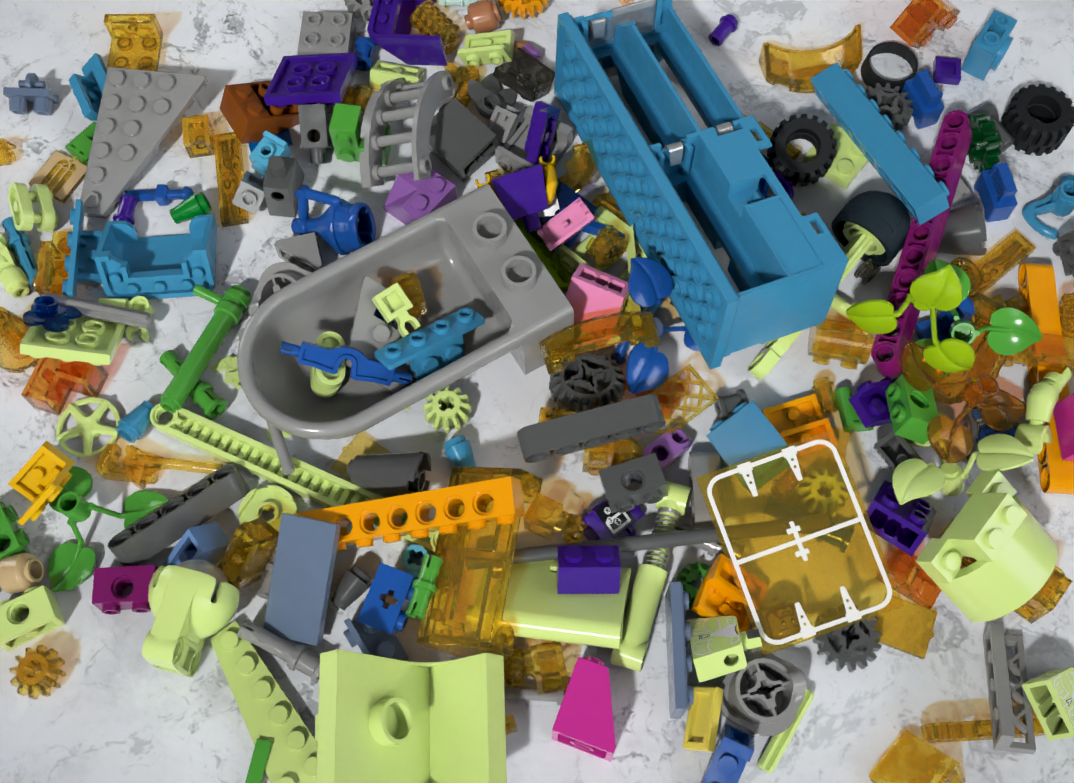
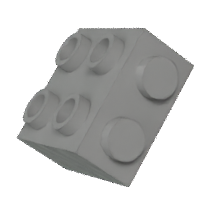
[297,11,356,55]

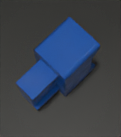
[901,69,944,129]
[973,162,1018,222]

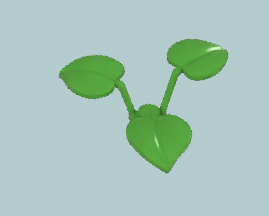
[905,258,1042,384]
[48,466,169,592]

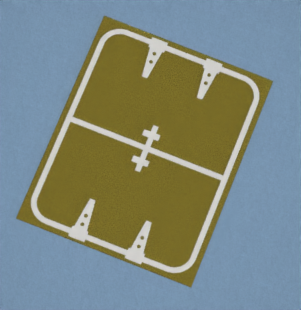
[696,429,904,656]

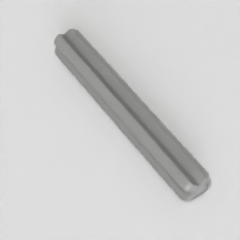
[40,292,151,329]

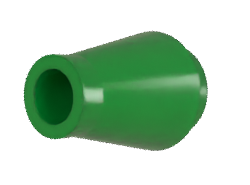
[169,192,212,224]

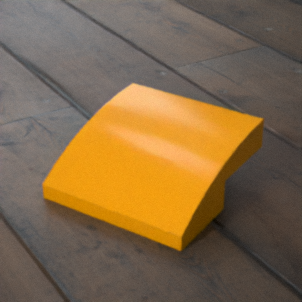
[761,394,838,457]
[691,553,768,632]

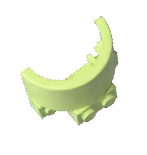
[915,470,1058,622]

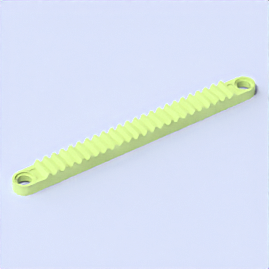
[150,403,461,559]

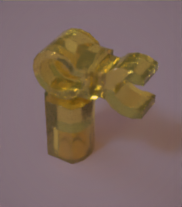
[444,62,481,108]

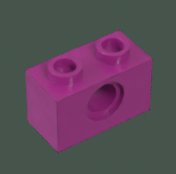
[92,565,158,615]

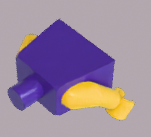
[475,155,558,233]

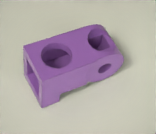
[638,426,693,472]

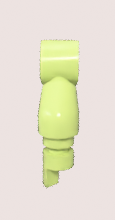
[1015,367,1072,454]

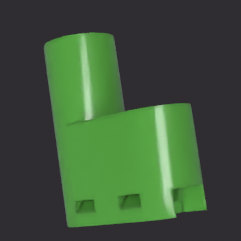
[65,121,96,166]
[834,387,874,432]

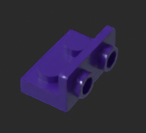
[524,101,561,164]
[848,377,898,428]

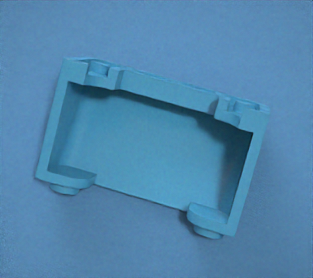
[94,214,217,301]

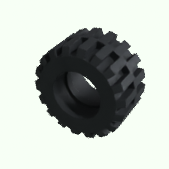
[1001,84,1074,156]
[767,114,837,187]

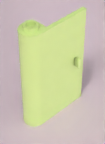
[467,560,631,649]

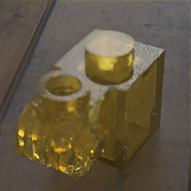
[524,492,587,543]
[503,642,568,695]

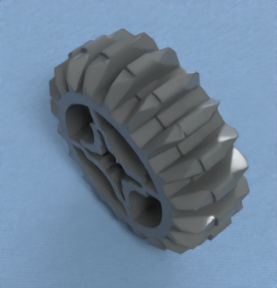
[549,349,626,415]

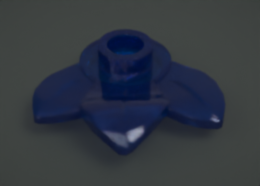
[23,296,82,333]

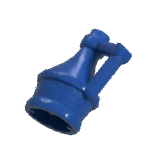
[291,185,376,255]

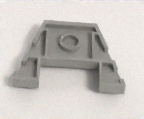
[345,276,414,394]

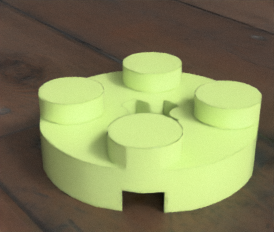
[238,485,299,545]

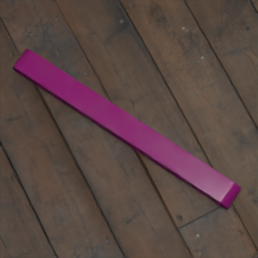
[871,110,973,377]

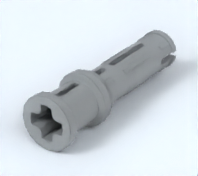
[237,619,320,684]

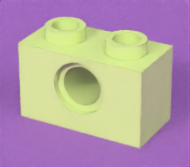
[0,585,66,651]

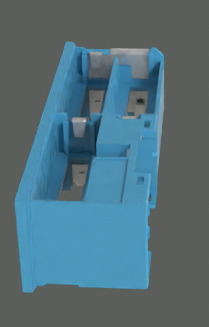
[554,0,849,370]

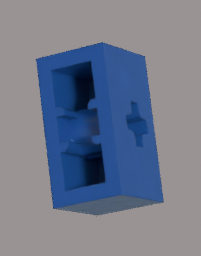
[357,562,418,636]

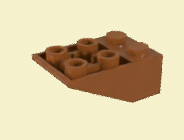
[219,81,301,144]

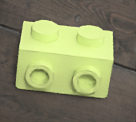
[457,30,515,67]

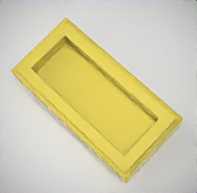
[682,686,724,753]

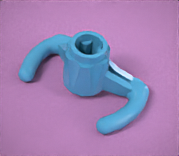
[1022,174,1074,240]

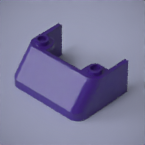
[367,0,448,66]

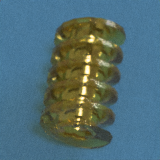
[410,0,461,54]

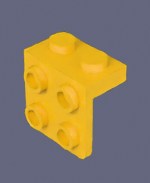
[8,441,75,526]

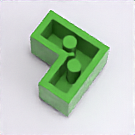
[329,103,392,165]

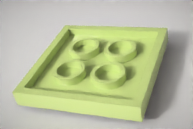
[20,307,128,366]

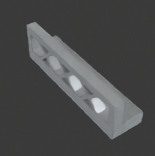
[983,621,1036,755]

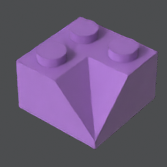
[383,161,457,225]

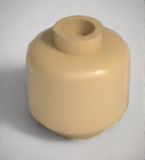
[0,552,44,594]

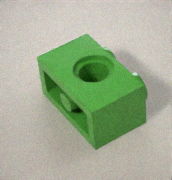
[885,374,941,444]

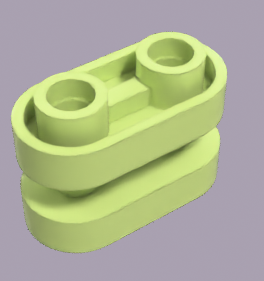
[8,182,59,232]
[310,331,345,398]

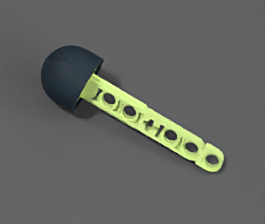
[748,190,910,380]

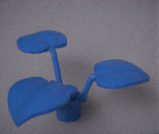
[626,257,700,394]

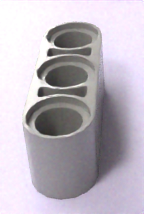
[688,452,725,529]

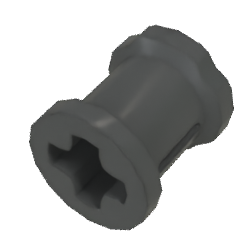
[713,388,749,420]

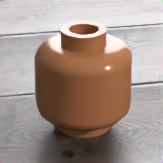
[464,0,502,34]

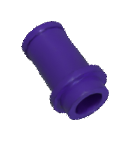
[708,14,738,47]
[113,194,138,225]

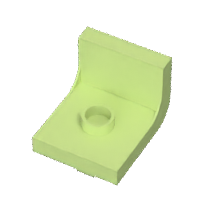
[315,649,507,783]

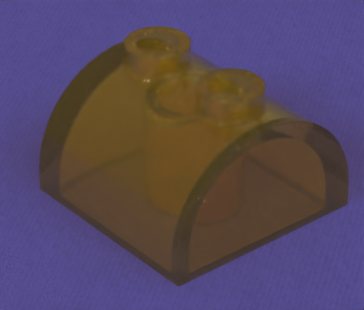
[808,318,875,369]

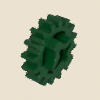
[967,113,1002,172]

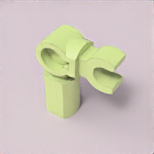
[98,296,154,341]

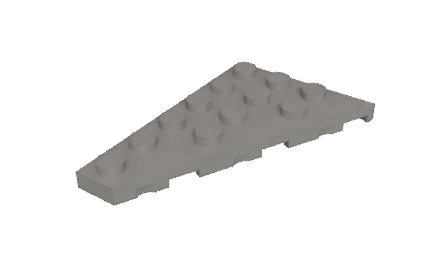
[80,67,208,218]

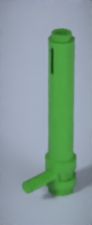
[160,284,251,413]

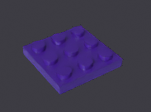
[264,52,358,107]

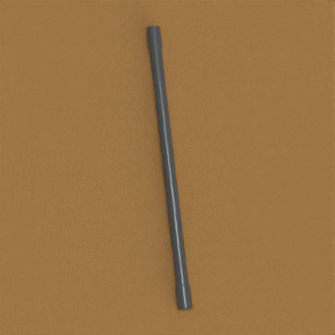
[466,513,830,571]

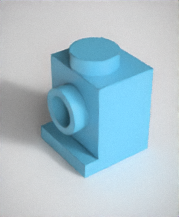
[249,130,292,176]

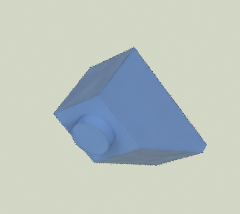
[163,521,232,567]

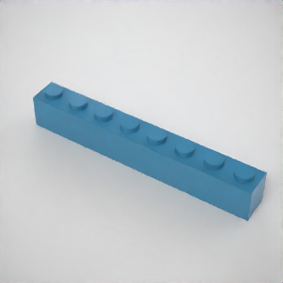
[810,62,950,225]

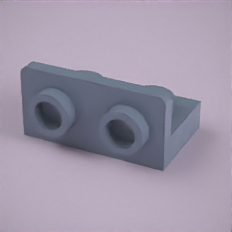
[343,618,409,661]

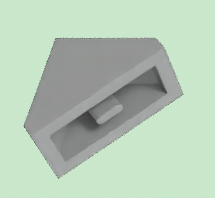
[274,232,324,272]

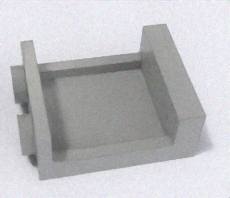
[495,105,573,173]

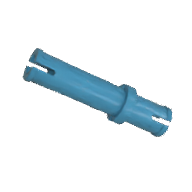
[2,217,47,290]

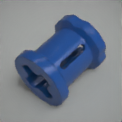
[355,37,377,71]

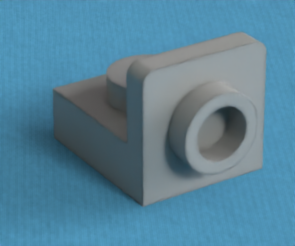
[487,105,524,144]
[232,170,265,214]

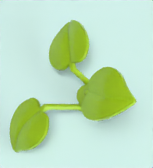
[846,264,975,373]

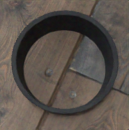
[861,42,918,93]

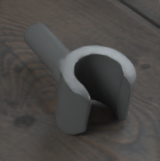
[1052,242,1072,276]

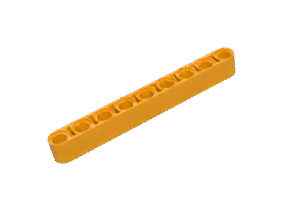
[1018,263,1074,495]

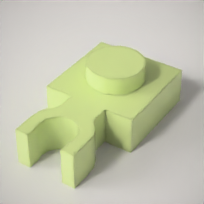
[371,283,421,337]

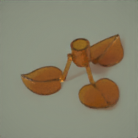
[901,340,1026,464]

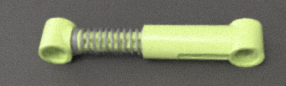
[611,481,692,672]

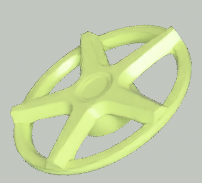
[56,397,120,457]

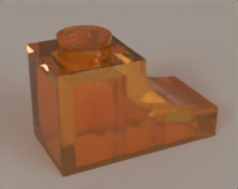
[875,547,941,610]

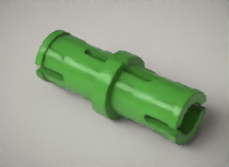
[405,554,443,620]

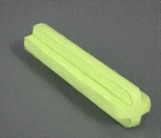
[757,688,814,774]

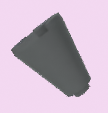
[938,202,987,256]
[347,451,431,498]

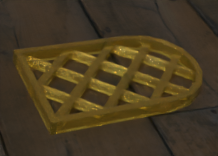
[648,364,719,434]

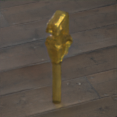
[96,443,223,489]

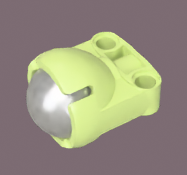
[142,559,240,677]

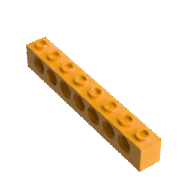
[294,476,525,552]

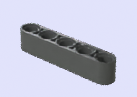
[517,394,666,463]
[107,464,250,566]

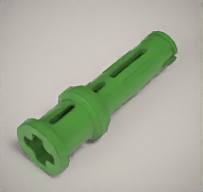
[159,350,228,420]

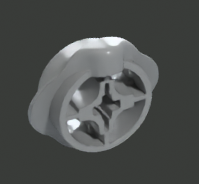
[248,262,312,316]
[719,649,807,736]

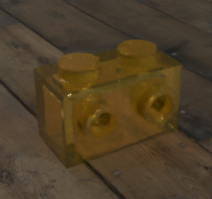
[218,517,279,589]

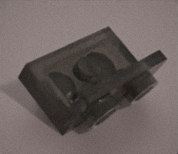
[493,47,555,102]

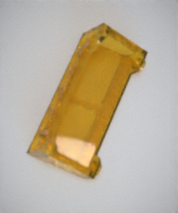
[416,466,543,658]

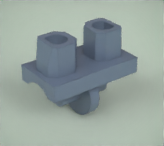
[3,73,59,116]

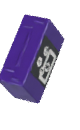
[575,499,644,541]

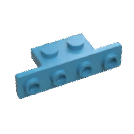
[69,53,107,121]
[62,199,103,298]
[374,306,485,381]

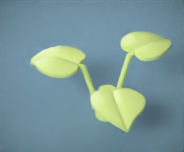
[892,412,1034,505]

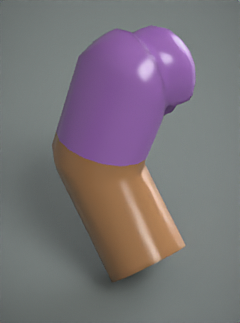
[513,41,541,65]

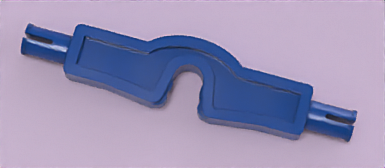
[279,341,412,386]

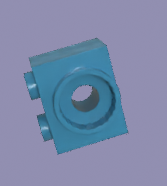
[961,10,1018,80]

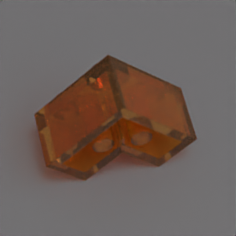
[890,0,961,49]
[21,357,109,416]

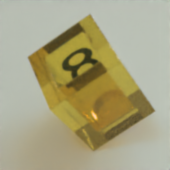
[181,114,216,158]

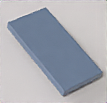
[263,513,341,646]
[665,582,694,719]

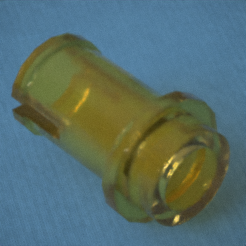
[811,377,839,415]

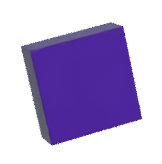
[933,56,961,85]

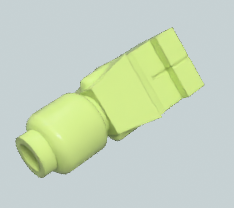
[0,232,30,298]

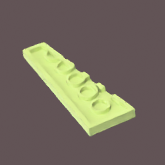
[210,620,317,783]

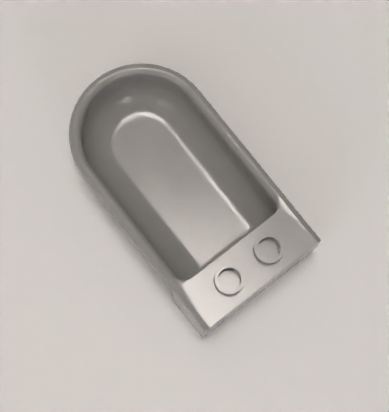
[237,184,574,440]

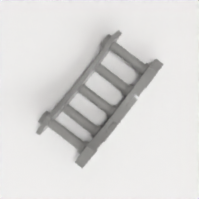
[359,70,454,188]

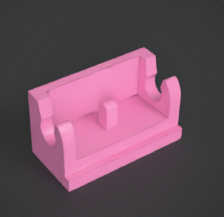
[537,197,596,252]

